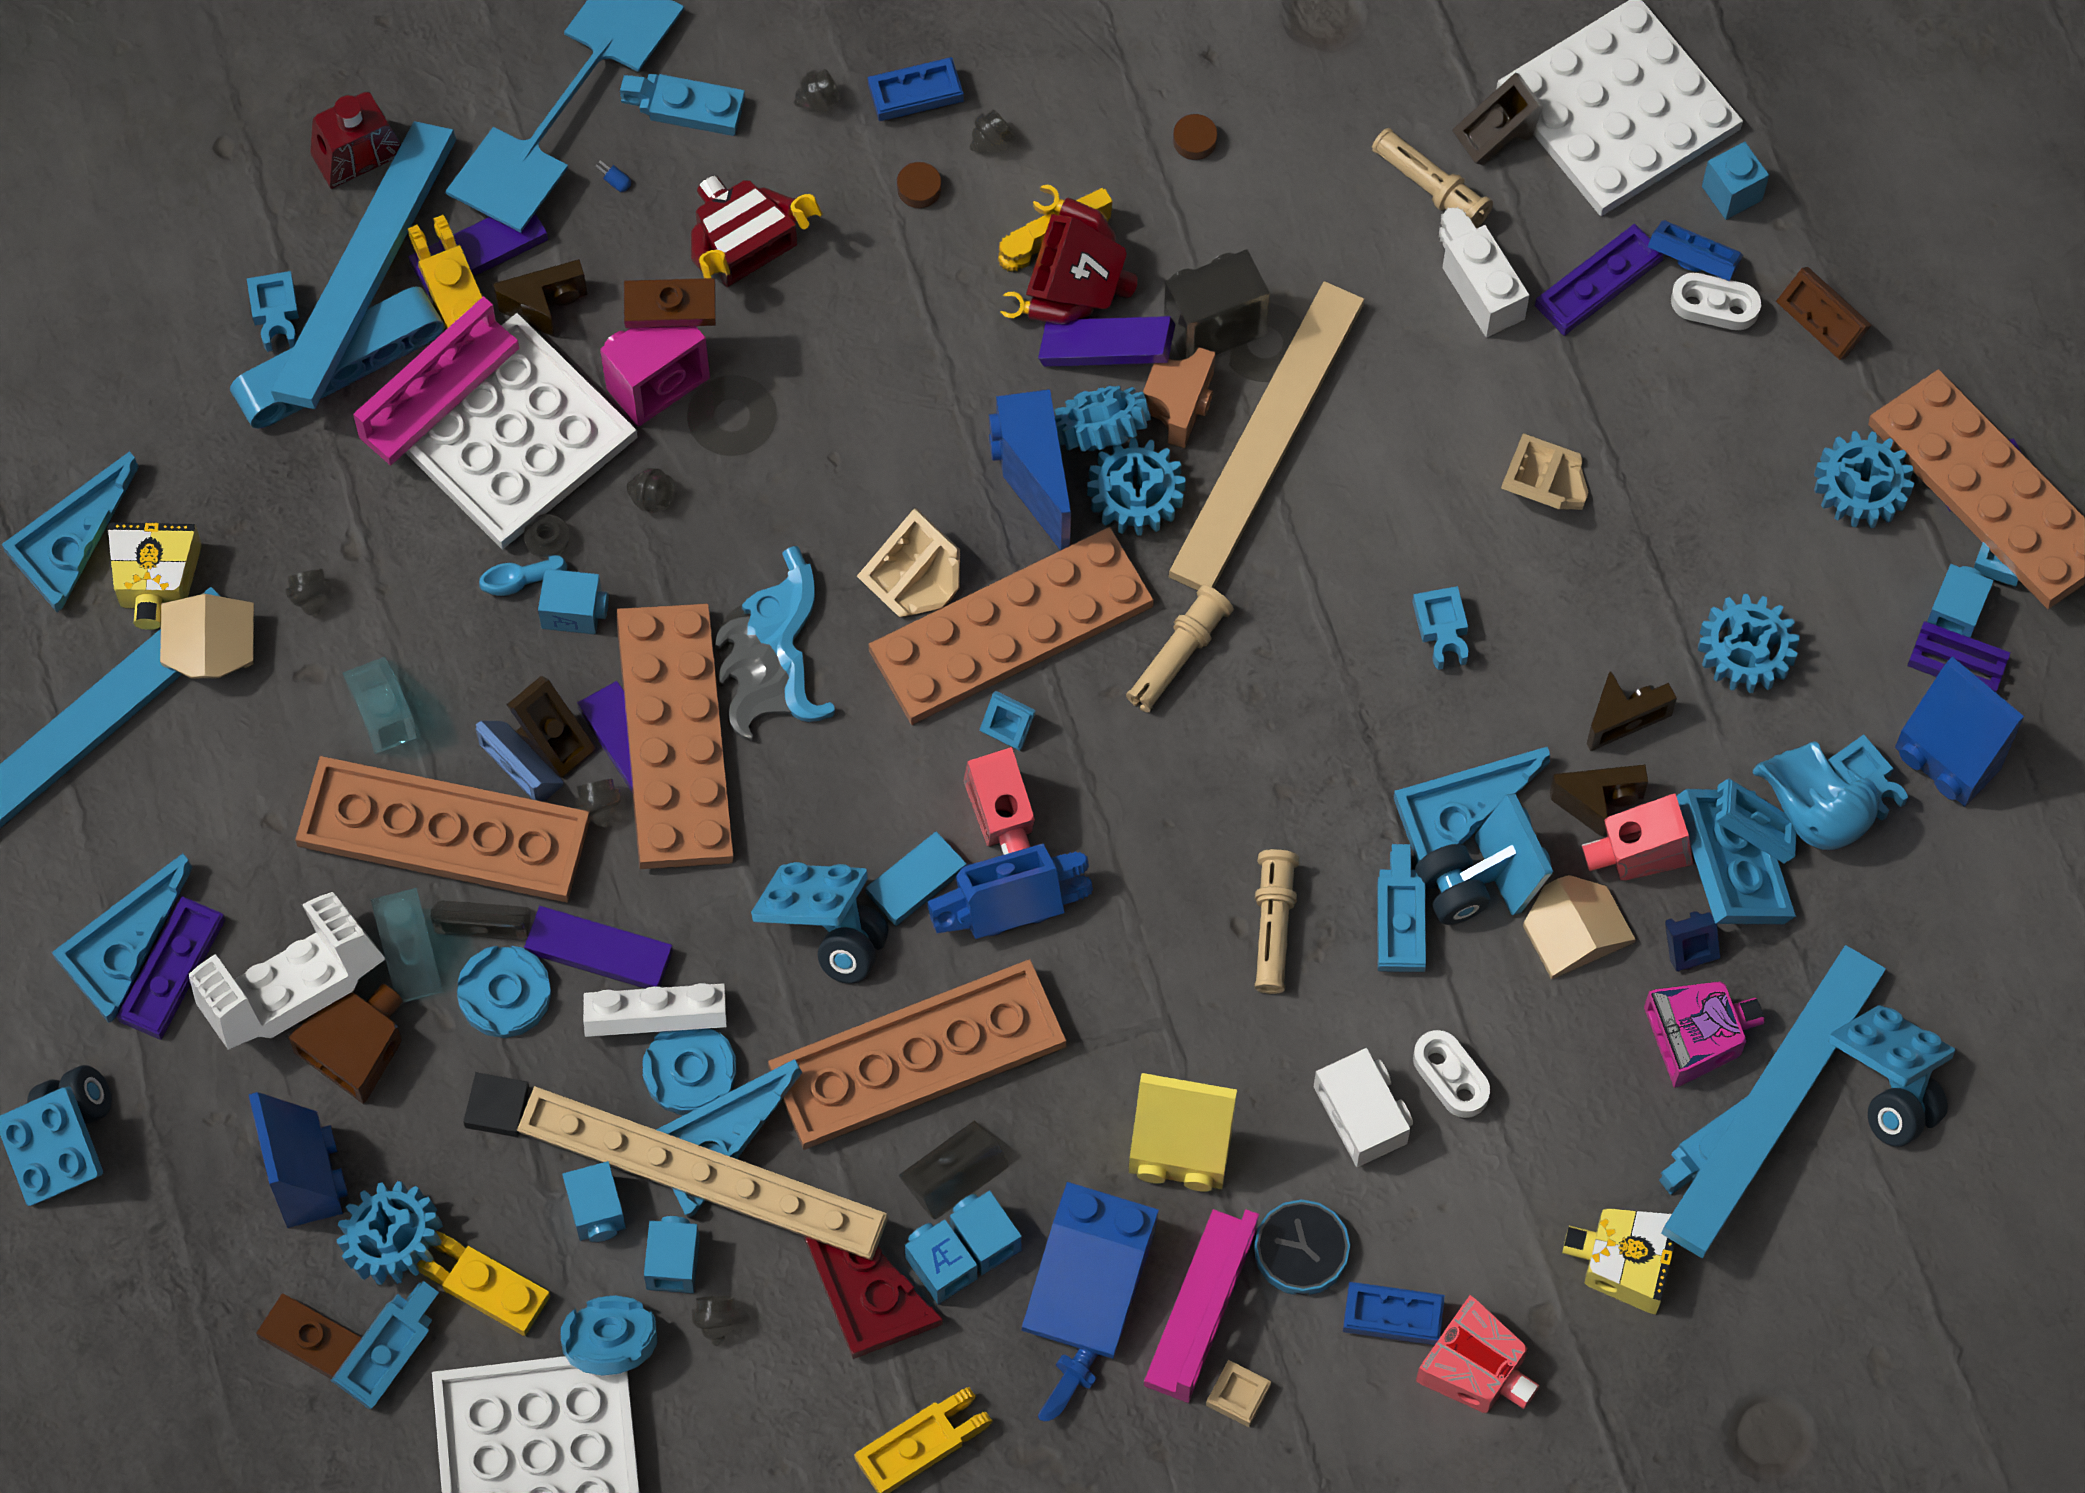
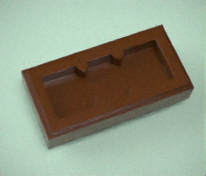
[1776,267,1872,360]
[624,278,716,328]
[256,1293,361,1379]

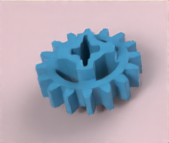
[1055,386,1151,451]
[1814,431,1914,528]
[1087,438,1186,536]
[1698,594,1799,693]
[337,1181,443,1285]

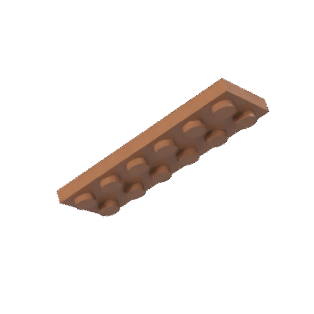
[1868,369,2085,609]
[869,527,1153,725]
[616,604,733,869]
[295,756,590,903]
[768,959,1066,1150]

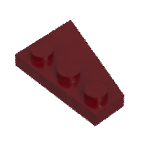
[803,1236,942,1359]

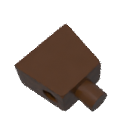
[289,984,403,1104]

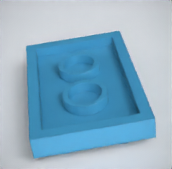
[1676,789,1796,924]

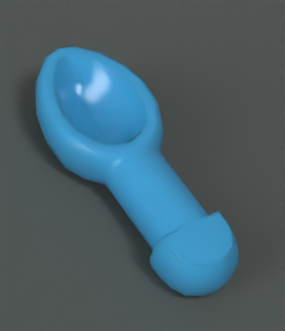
[479,555,567,596]

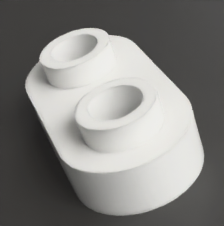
[1671,273,1761,330]
[1413,1030,1490,1118]

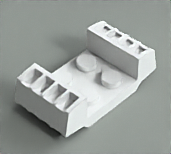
[189,892,385,1050]

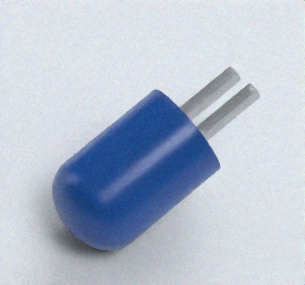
[595,160,631,192]

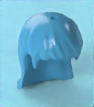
[1753,741,1879,850]

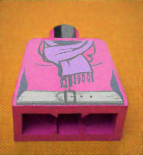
[1644,982,1764,1088]

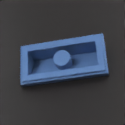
[476,720,564,802]

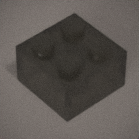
[1164,249,1270,360]

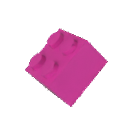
[600,326,710,427]

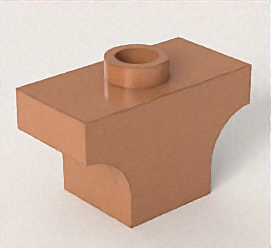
[1143,347,1215,448]

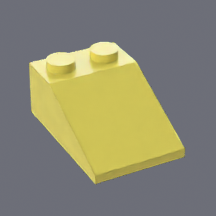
[1129,1073,1237,1192]

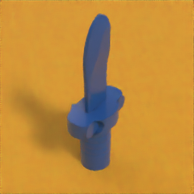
[1038,1349,1098,1422]

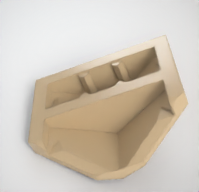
[1501,433,1589,510]
[857,508,960,617]
[160,594,254,678]
[1523,875,1636,979]

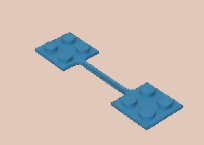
[446,0,684,233]

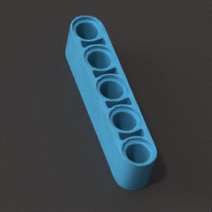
[230,287,445,429]

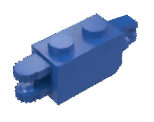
[928,844,1093,939]

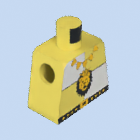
[108,523,201,630]
[1562,1209,1675,1315]

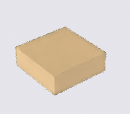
[1206,1360,1271,1427]

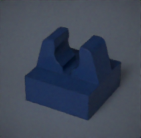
[1665,911,1720,972]

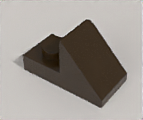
[1452,72,1543,165]
[493,259,588,336]
[1586,671,1677,751]
[506,676,596,778]
[1550,764,1648,836]

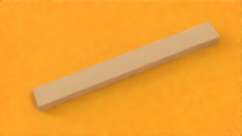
[1169,281,1364,590]
[517,1086,889,1261]

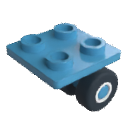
[1415,793,1553,925]
[751,862,889,984]
[1828,1005,1955,1147]
[0,1065,112,1206]

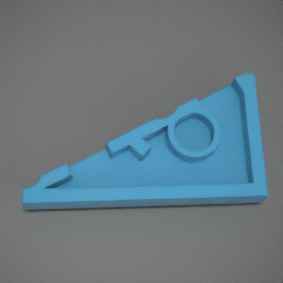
[2,451,139,612]
[1393,747,1550,863]
[52,853,192,1023]
[656,1059,802,1218]

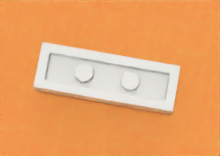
[583,983,727,1037]

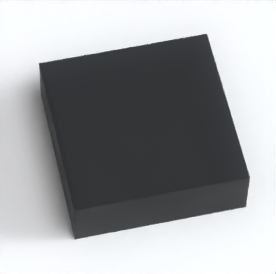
[463,1072,530,1138]

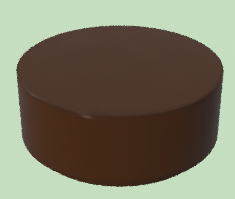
[1173,114,1217,160]
[897,162,941,208]

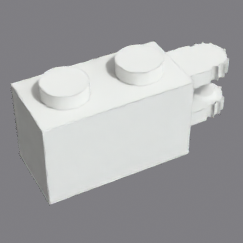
[1439,207,1529,338]

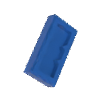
[867,57,964,121]
[1648,220,1743,281]
[1343,1282,1445,1345]

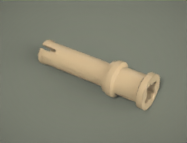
[1372,128,1493,229]
[1126,585,1234,712]
[1254,849,1300,994]

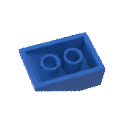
[988,389,1071,551]
[1895,657,2024,807]
[248,1092,348,1228]
[1021,1182,1159,1359]

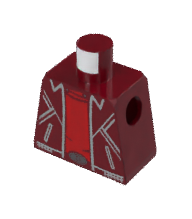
[311,92,401,189]

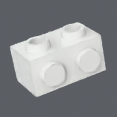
[1313,1048,1413,1167]

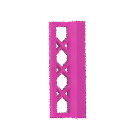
[353,296,519,466]
[1144,1209,1259,1403]

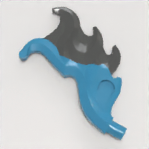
[715,546,835,741]

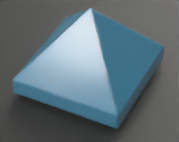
[979,691,1036,751]

